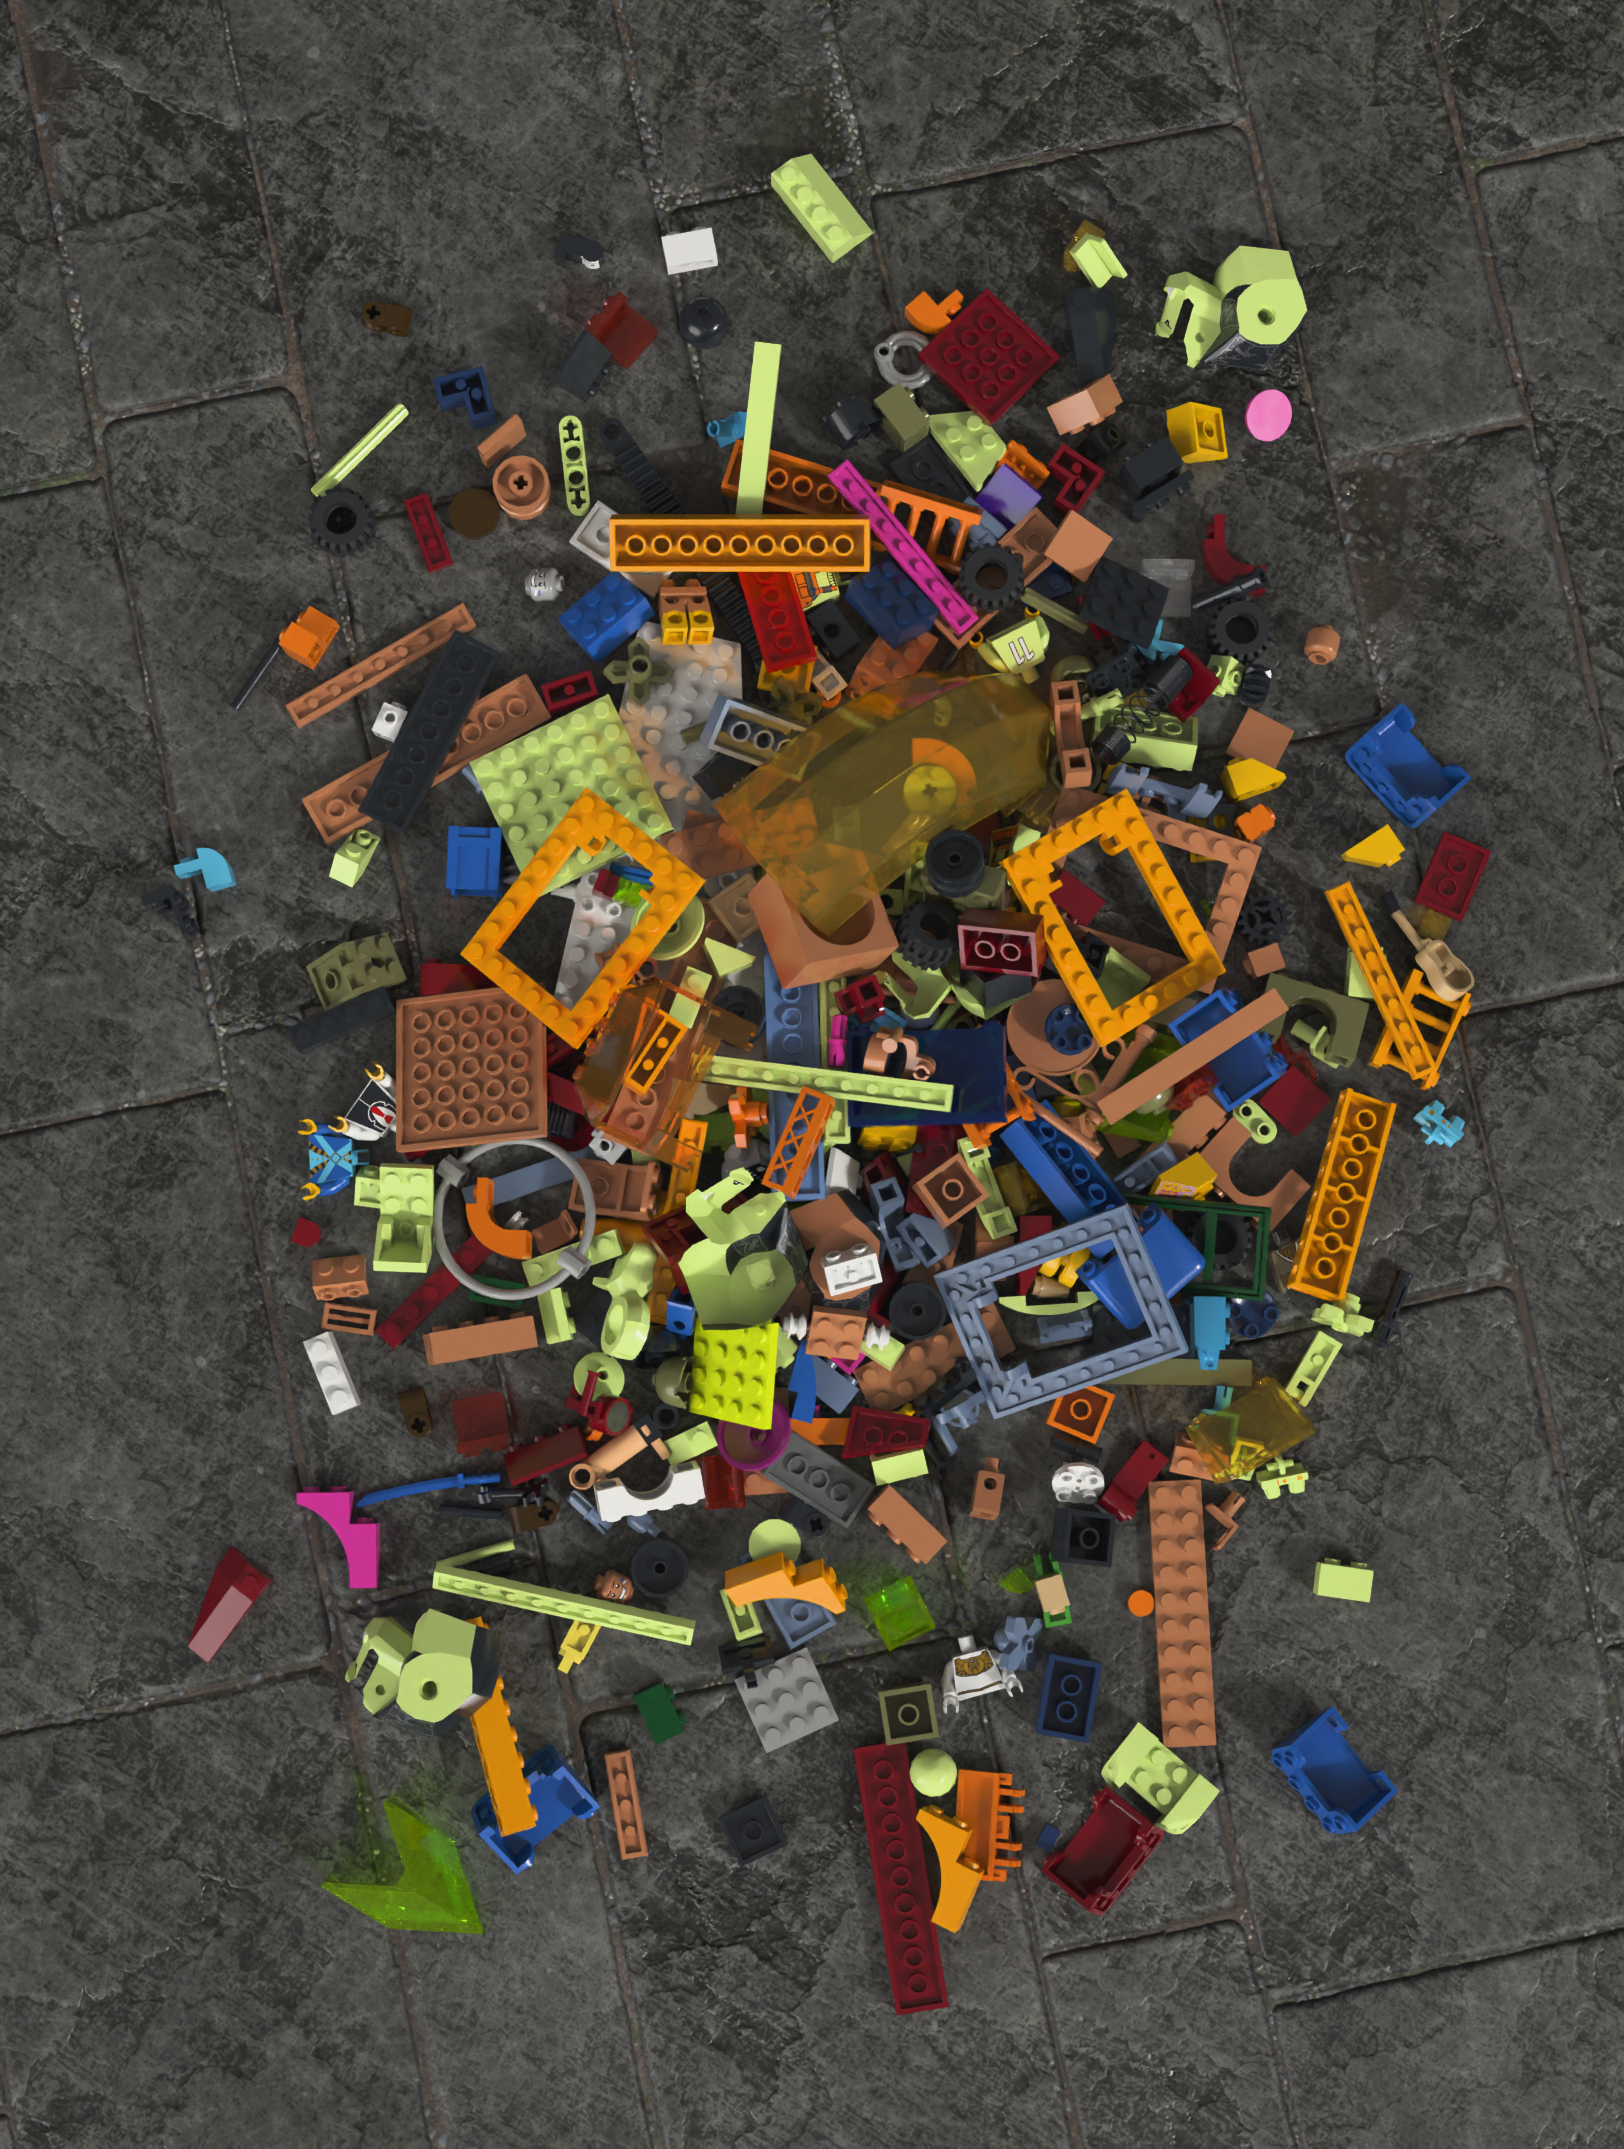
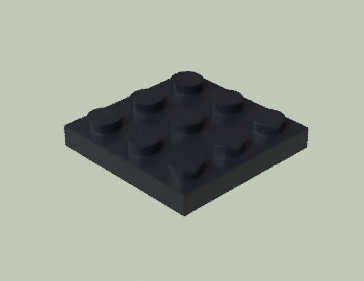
[1078,556,1170,649]

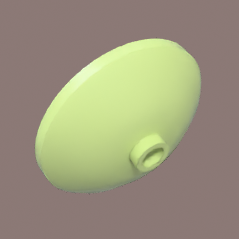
[630,895,705,961]

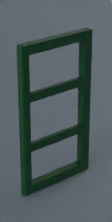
[1093,1192,1272,1301]

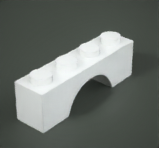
[593,1460,705,1522]

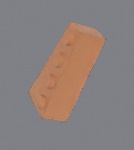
[1133,1087,1227,1186]
[423,1312,538,1366]

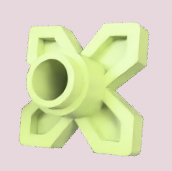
[1311,1293,1374,1337]

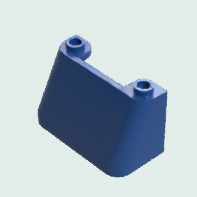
[1345,702,1471,828]
[1075,1202,1205,1329]
[471,1745,600,1874]

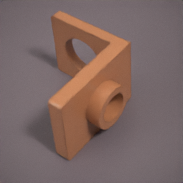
[531,1209,578,1255]

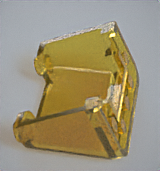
[1185,1376,1316,1484]

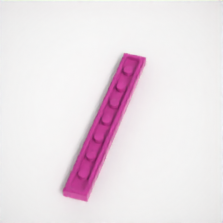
[827,459,979,636]

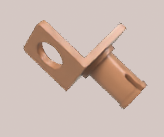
[1204,1490,1245,1551]

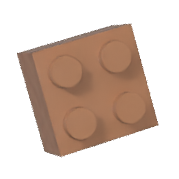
[912,1153,990,1229]

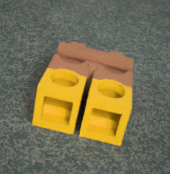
[657,579,714,645]

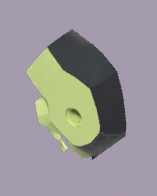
[1155,246,1307,370]
[678,1167,808,1330]
[345,1608,500,1738]

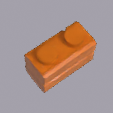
[1233,804,1276,843]

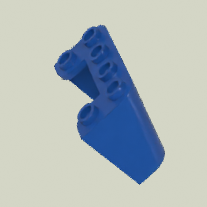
[1168,986,1288,1112]
[1271,1706,1398,1834]

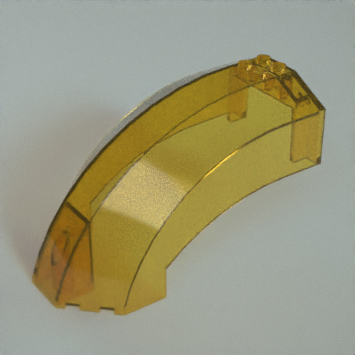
[714,670,1052,936]

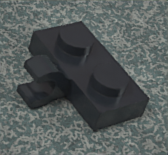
[718,1636,775,1689]

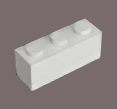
[303,1332,361,1415]

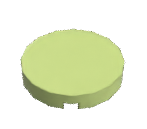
[749,1519,801,1563]

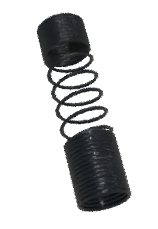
[1091,655,1193,765]

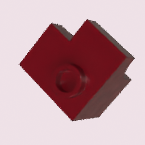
[833,974,886,1025]
[860,1151,906,1202]

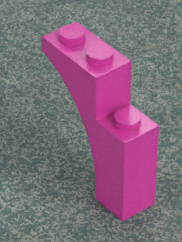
[297,1486,380,1588]

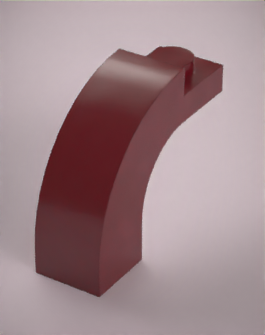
[1201,514,1266,597]

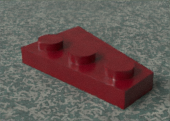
[842,1406,931,1459]

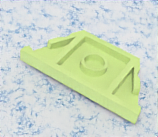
[929,411,1006,492]

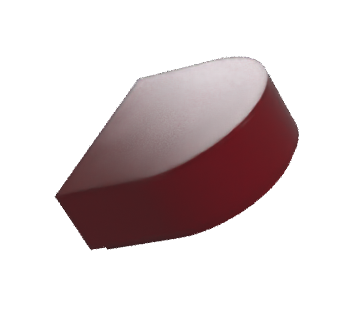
[290,1217,322,1247]

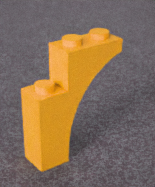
[725,1551,848,1614]
[916,1805,985,1933]

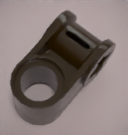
[362,301,413,337]
[397,1385,433,1438]
[507,1499,560,1534]

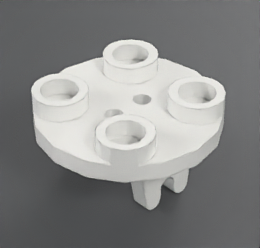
[1052,1462,1104,1504]

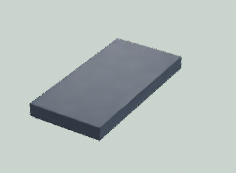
[739,1551,837,1649]

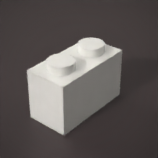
[661,226,718,275]

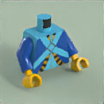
[298,1119,370,1200]

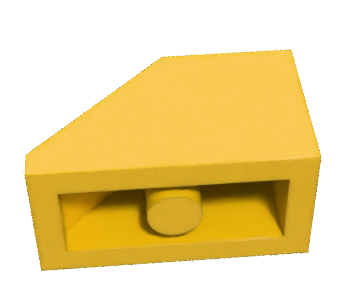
[1341,824,1405,868]

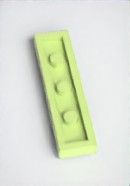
[522,1229,626,1287]

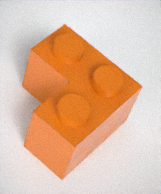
[279,606,340,670]

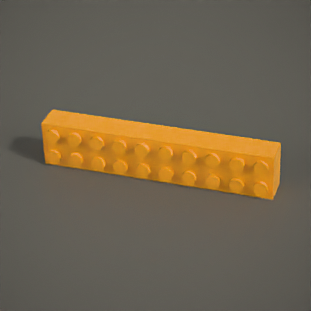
[609,514,870,572]

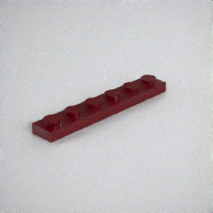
[375,1234,494,1349]

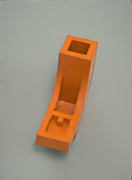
[466,1177,533,1260]

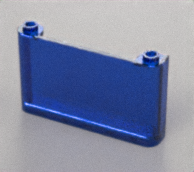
[846,1021,1008,1128]

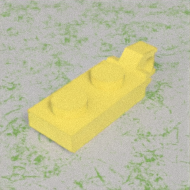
[558,1620,601,1674]

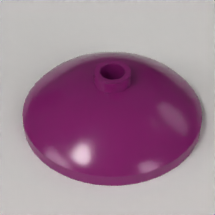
[716,1397,791,1471]

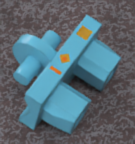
[1413,1100,1465,1147]

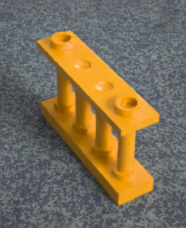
[1367,968,1471,1090]

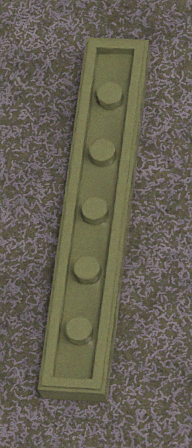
[1098,1359,1252,1386]

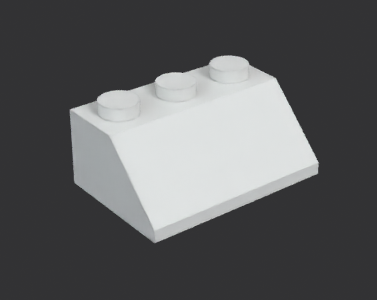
[825,1147,863,1200]

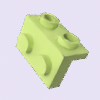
[537,1287,576,1344]

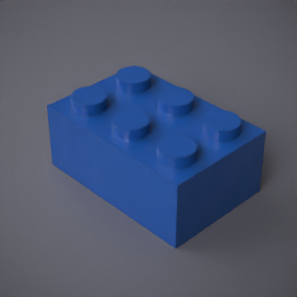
[558,571,655,664]

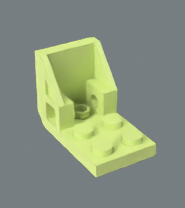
[373,1163,434,1273]

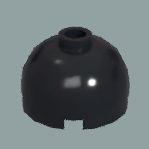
[679,296,729,350]
[630,1323,682,1369]

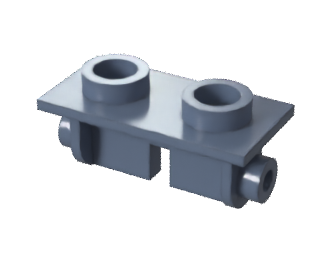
[1036,1309,1092,1344]

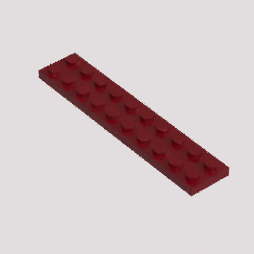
[853,1742,949,2016]

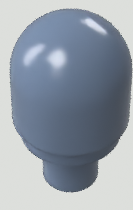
[627,1513,662,1538]

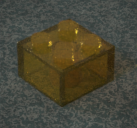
[992,1160,1053,1217]

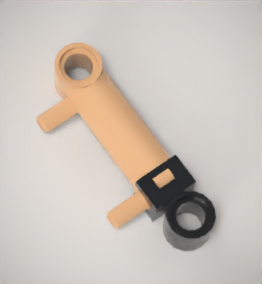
[569,1403,680,1490]

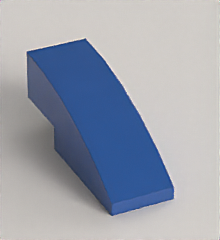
[788,1339,816,1424]

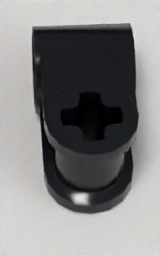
[778,1493,829,1537]

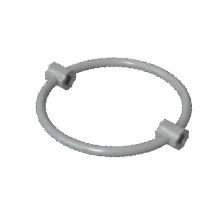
[432,1138,596,1300]

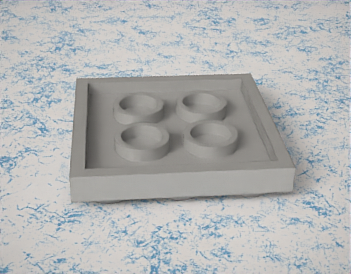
[734,1646,839,1753]

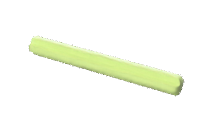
[311,403,409,497]

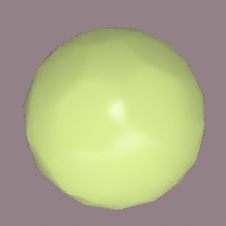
[910,1748,957,1797]

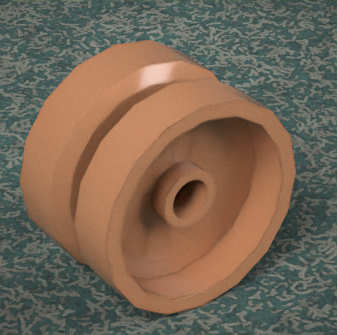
[493,455,552,520]

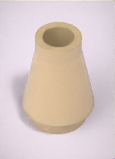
[1029,1273,1070,1298]

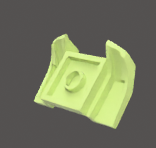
[1101,1722,1220,1834]

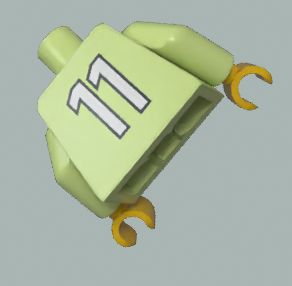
[969,606,1050,684]

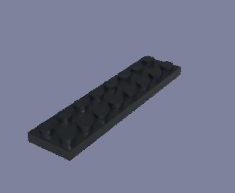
[358,629,502,836]

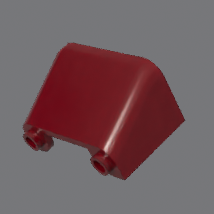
[1041,1785,1165,1916]

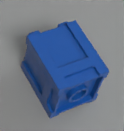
[446,826,506,901]

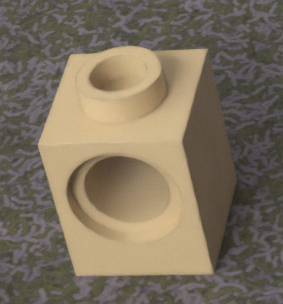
[1034,1572,1070,1615]

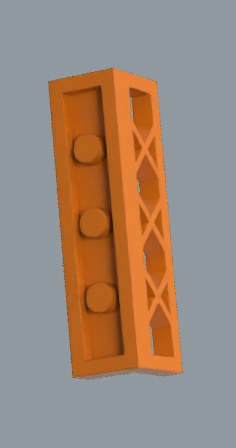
[761,1086,836,1200]

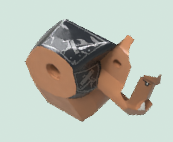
[779,1189,886,1339]

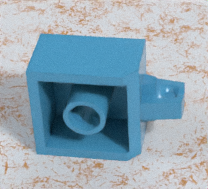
[1187,1296,1230,1370]

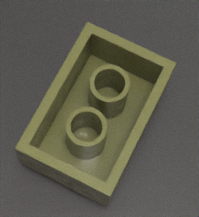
[920,864,1011,916]

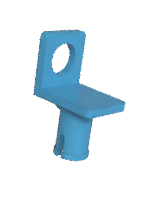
[707,411,747,448]

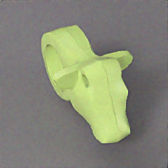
[592,1242,657,1360]

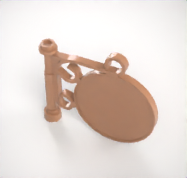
[1006,979,1158,1126]

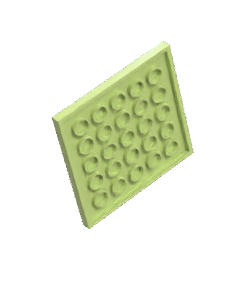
[469,694,675,897]

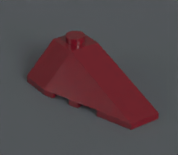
[187,1546,274,1663]

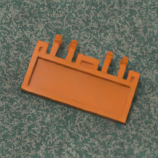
[956,1768,1025,1882]

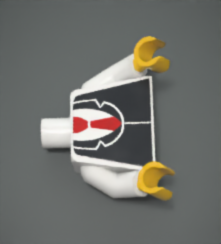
[328,1061,396,1141]

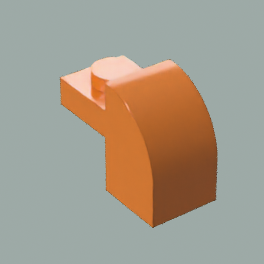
[904,289,963,335]

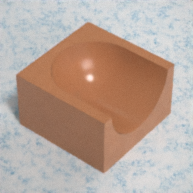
[748,851,899,989]

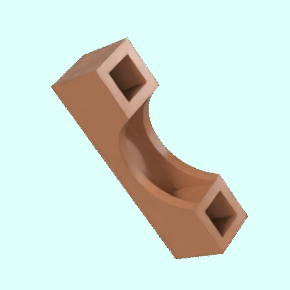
[1049,680,1092,789]

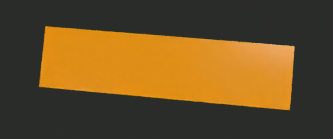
[1286,1088,1397,1303]

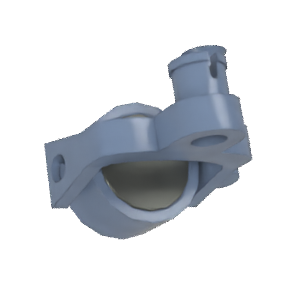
[930,1385,987,1457]

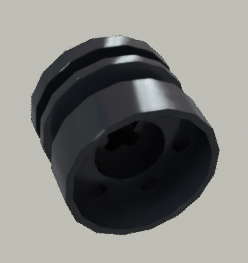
[710,985,766,1047]

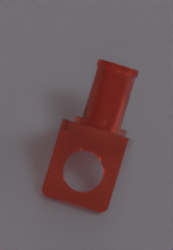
[1272,1034,1318,1083]

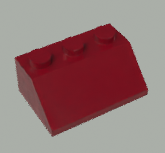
[503,1423,590,1486]

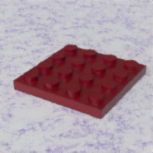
[917,288,1060,427]

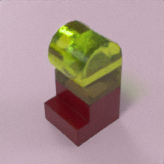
[592,868,645,909]

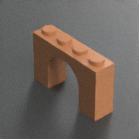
[1199,1117,1311,1233]

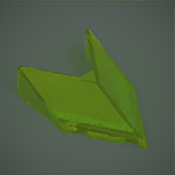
[320,1793,485,1935]

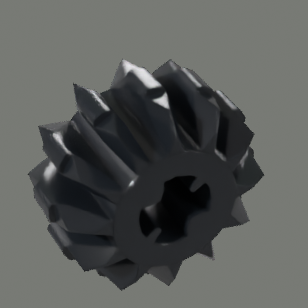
[1238,663,1272,708]

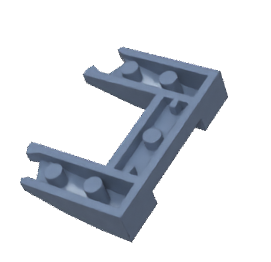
[1104,763,1223,820]

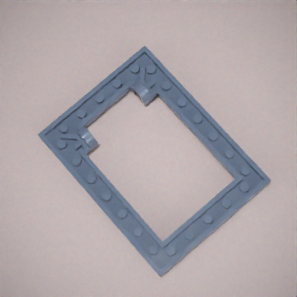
[933,1203,1189,1420]

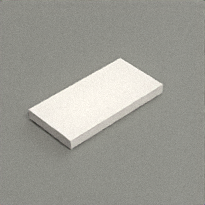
[569,500,674,600]

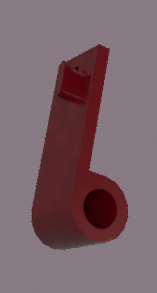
[420,959,499,997]
[1096,1440,1169,1522]

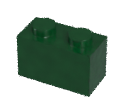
[633,1680,688,1745]

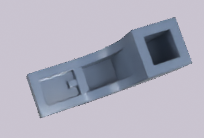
[870,1177,920,1273]

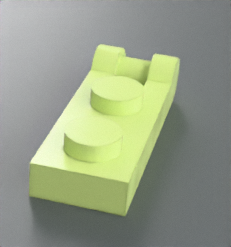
[1282,1331,1342,1407]

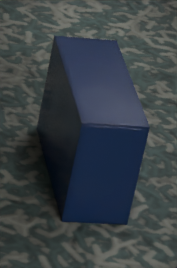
[1035,1823,1061,1852]

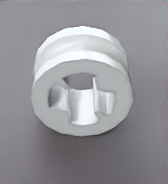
[503,1211,529,1230]

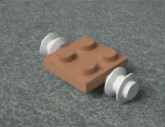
[782,1305,890,1360]

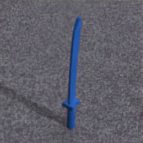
[356,1472,501,1507]

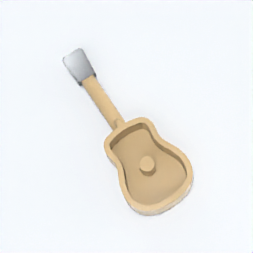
[1381,890,1474,1001]

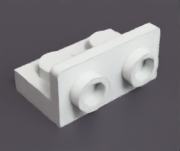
[820,1243,883,1296]

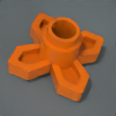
[728,1086,770,1149]

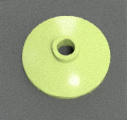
[574,1352,624,1402]

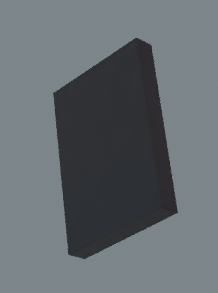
[888,435,974,527]

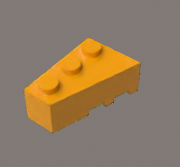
[619,998,688,1096]

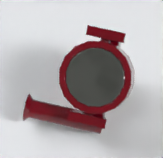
[564,1370,633,1436]

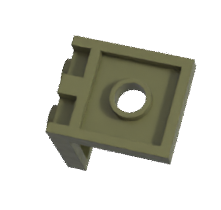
[306,932,407,1011]

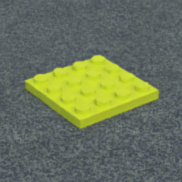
[689,1315,779,1430]

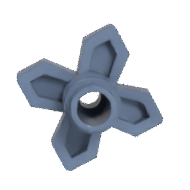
[993,1615,1043,1671]

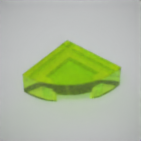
[998,1567,1035,1593]

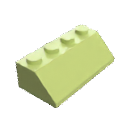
[771,154,873,263]
[1090,705,1198,771]

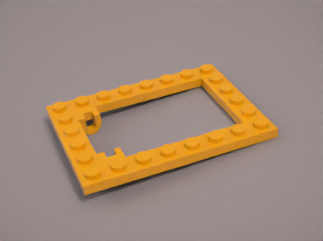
[460,787,706,1049]
[998,788,1226,1047]

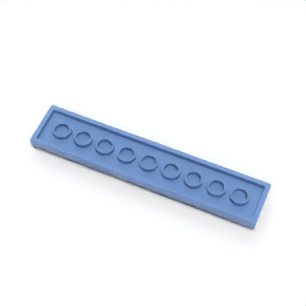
[763,942,825,1201]

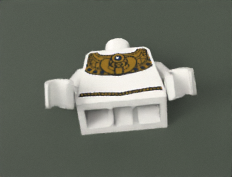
[941,1634,1023,1714]

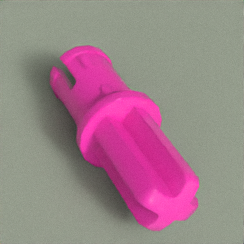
[828,1014,849,1068]

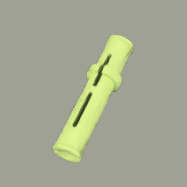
[1047,688,1124,736]

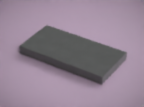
[760,1429,876,1529]

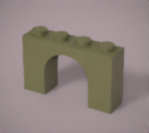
[1260,972,1370,1068]

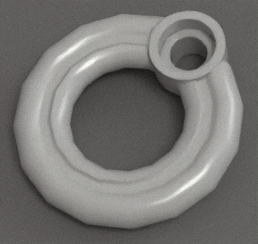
[874,330,933,390]

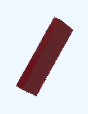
[403,492,454,573]

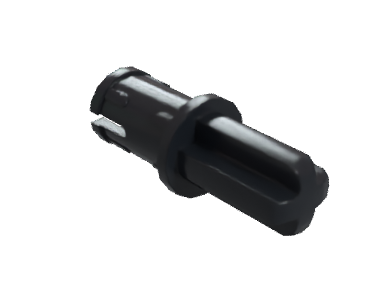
[1050,1432,1103,1464]
[460,1553,511,1575]

